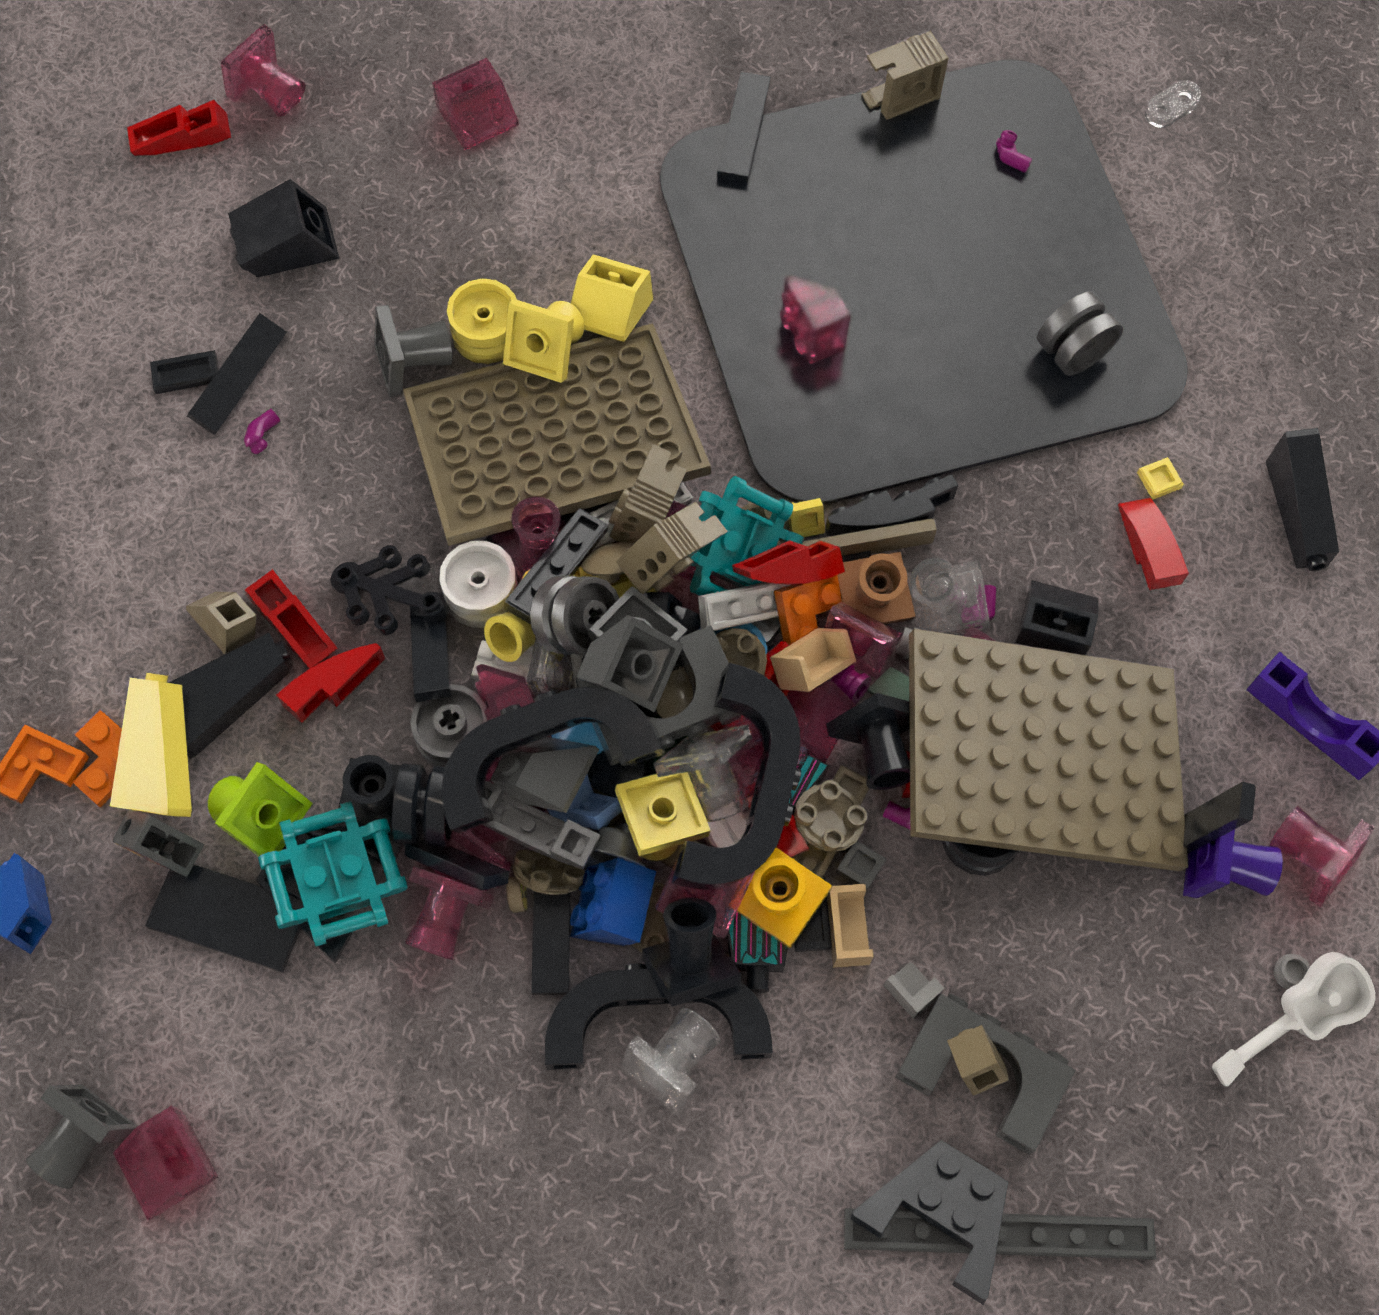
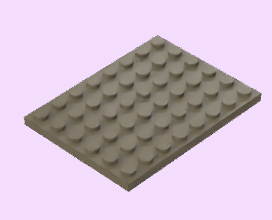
[403,323,711,546]
[909,629,1188,871]

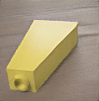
[110,673,192,817]

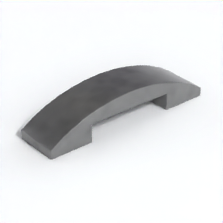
[483,780,601,869]

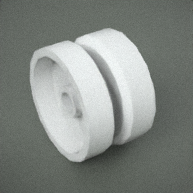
[440,541,518,628]

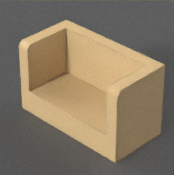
[770,628,856,692]
[827,884,874,968]

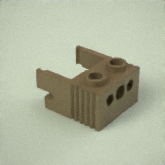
[861,30,949,120]
[608,444,687,543]
[616,502,728,594]

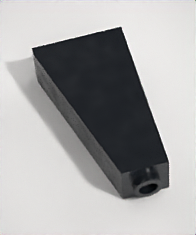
[1266,428,1339,571]
[169,633,291,759]

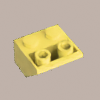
[571,255,653,342]

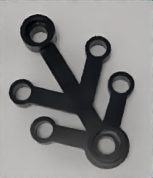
[330,545,449,635]

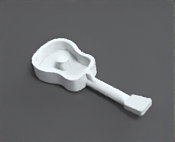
[1212,952,1375,1086]

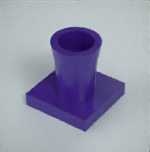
[1183,829,1283,898]

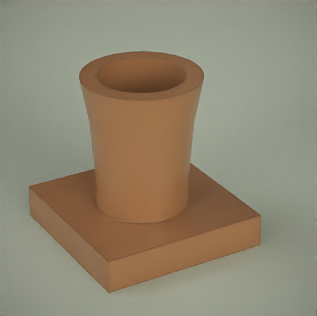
[837,552,916,632]

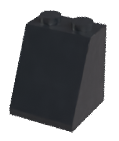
[228,179,339,277]

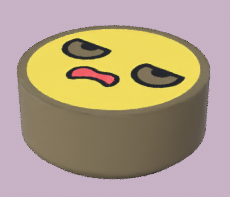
[506,876,528,913]

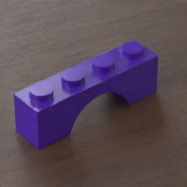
[1246,652,1379,780]

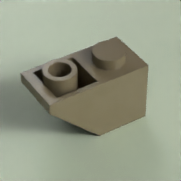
[186,591,256,654]
[947,1025,1008,1096]

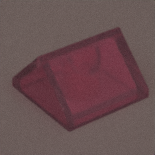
[824,602,902,679]

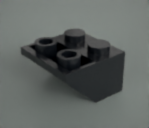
[1015,580,1098,655]

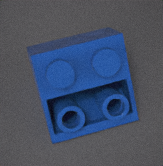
[0,853,52,954]
[570,858,656,946]

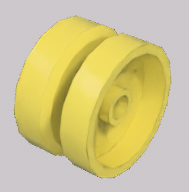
[447,278,517,364]

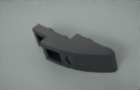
[825,474,958,536]

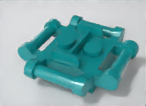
[690,476,804,596]
[258,801,408,947]

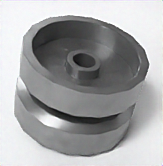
[1037,292,1124,376]
[530,576,619,656]
[410,684,490,767]

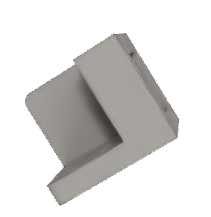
[883,962,945,1019]

